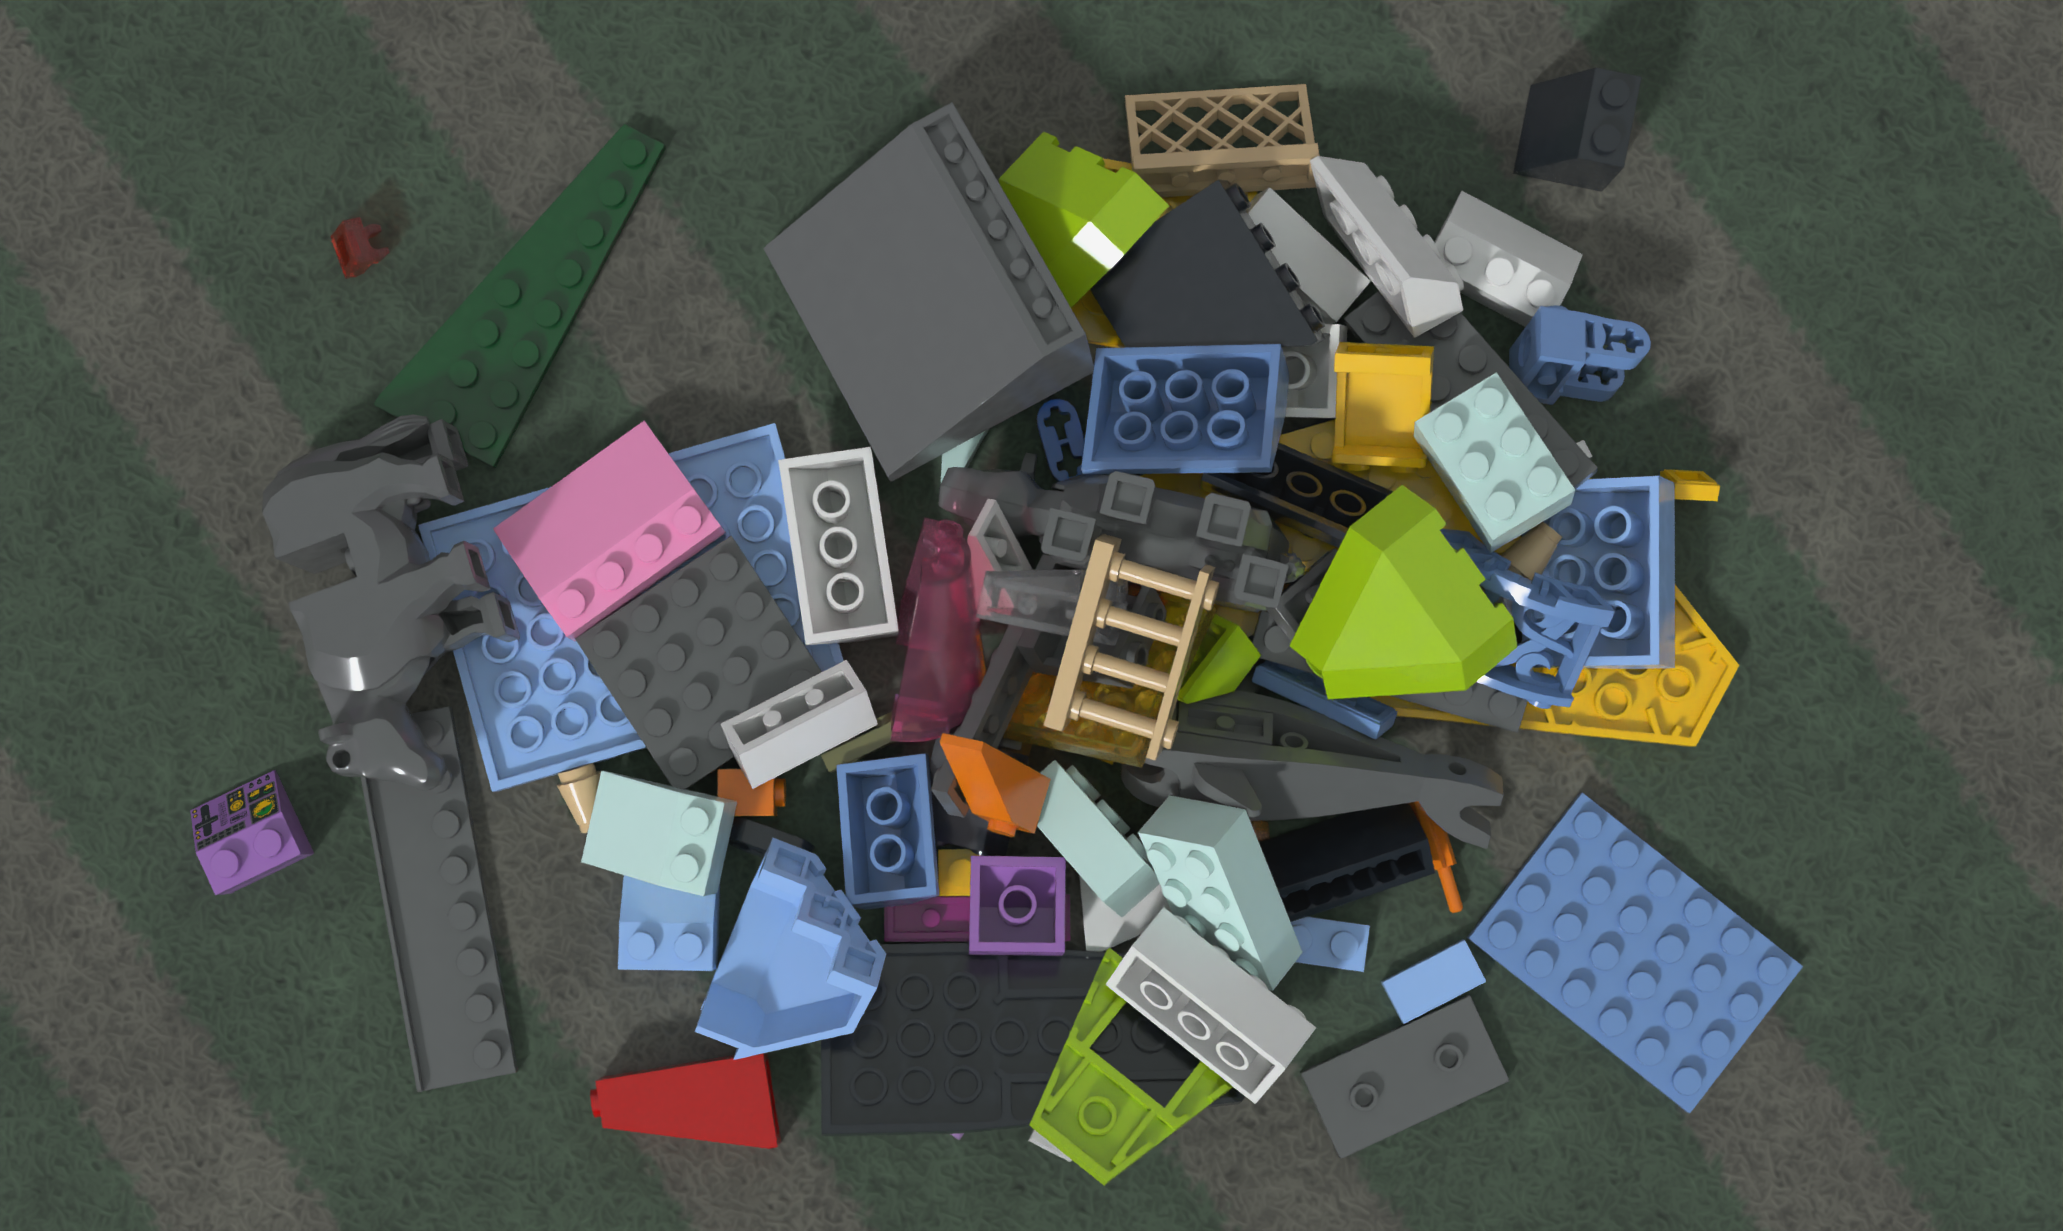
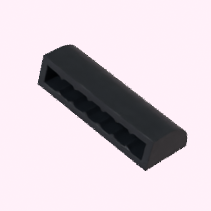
[1259,803,1435,922]

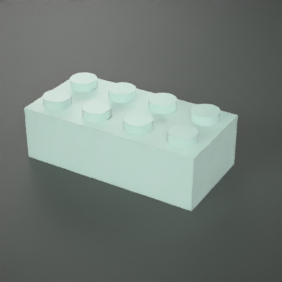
[1138,795,1303,991]

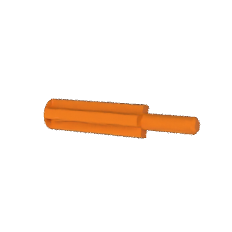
[1410,801,1463,913]

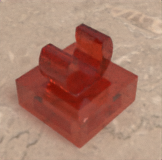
[330,217,390,279]

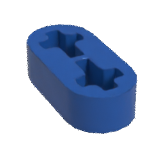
[1037,399,1085,482]

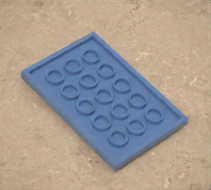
[1467,793,1803,1113]

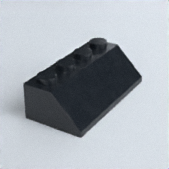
[1201,443,1393,548]

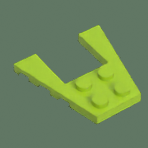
[1029,948,1233,1186]

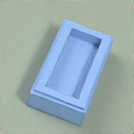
[1381,939,1486,1024]

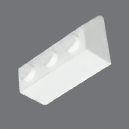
[1434,191,1583,327]

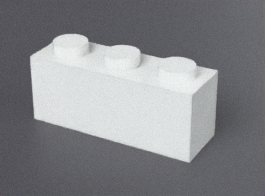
[1246,188,1370,324]
[721,660,878,789]

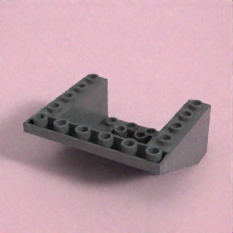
[763,102,1094,482]

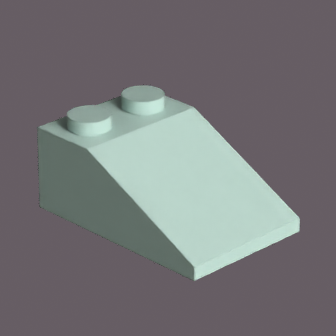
[581,770,737,896]

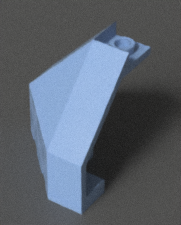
[695,838,886,1060]

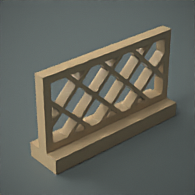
[1125,84,1319,197]

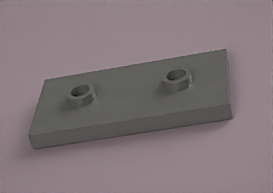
[1300,995,1510,1159]

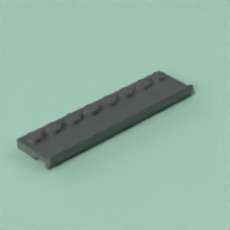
[361,706,518,1092]

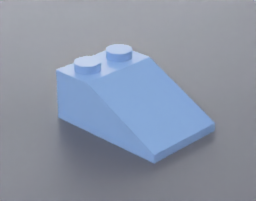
[618,875,720,971]

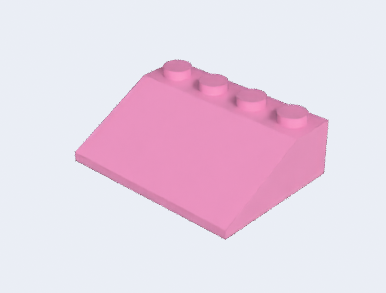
[493,421,726,641]

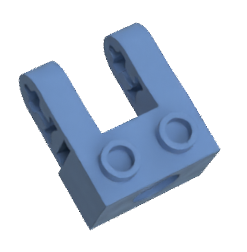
[1509,305,1651,405]

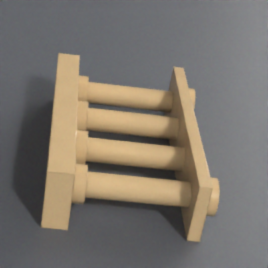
[1043,534,1219,760]

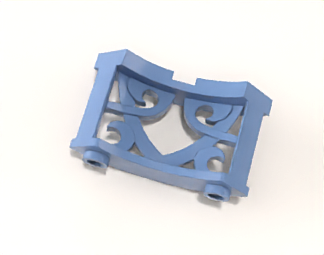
[1440,529,1615,709]

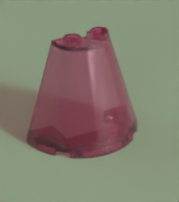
[890,517,987,742]

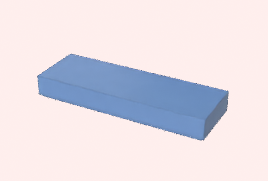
[1252,660,1398,740]

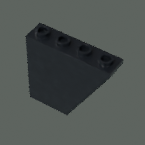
[1090,179,1326,347]

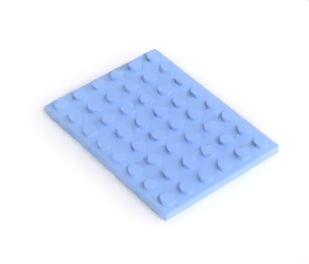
[418,423,844,792]

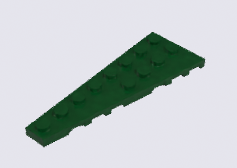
[374,124,666,468]

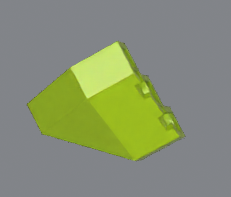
[997,132,1169,308]
[1289,485,1517,699]

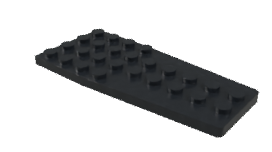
[821,943,1246,1137]

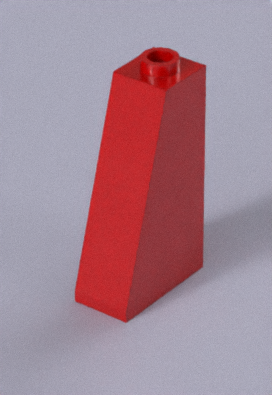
[590,1052,781,1149]

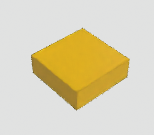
[1660,469,1720,501]

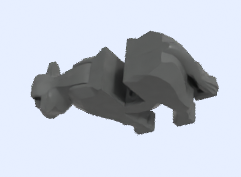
[262,414,520,791]
[939,452,1306,613]

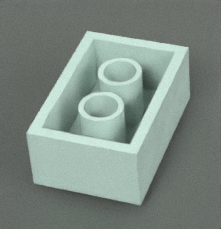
[1414,372,1575,553]
[1037,760,1160,917]

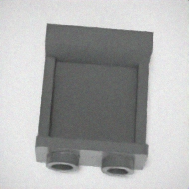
[1017,569,1167,689]

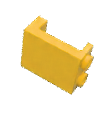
[1332,342,1434,473]

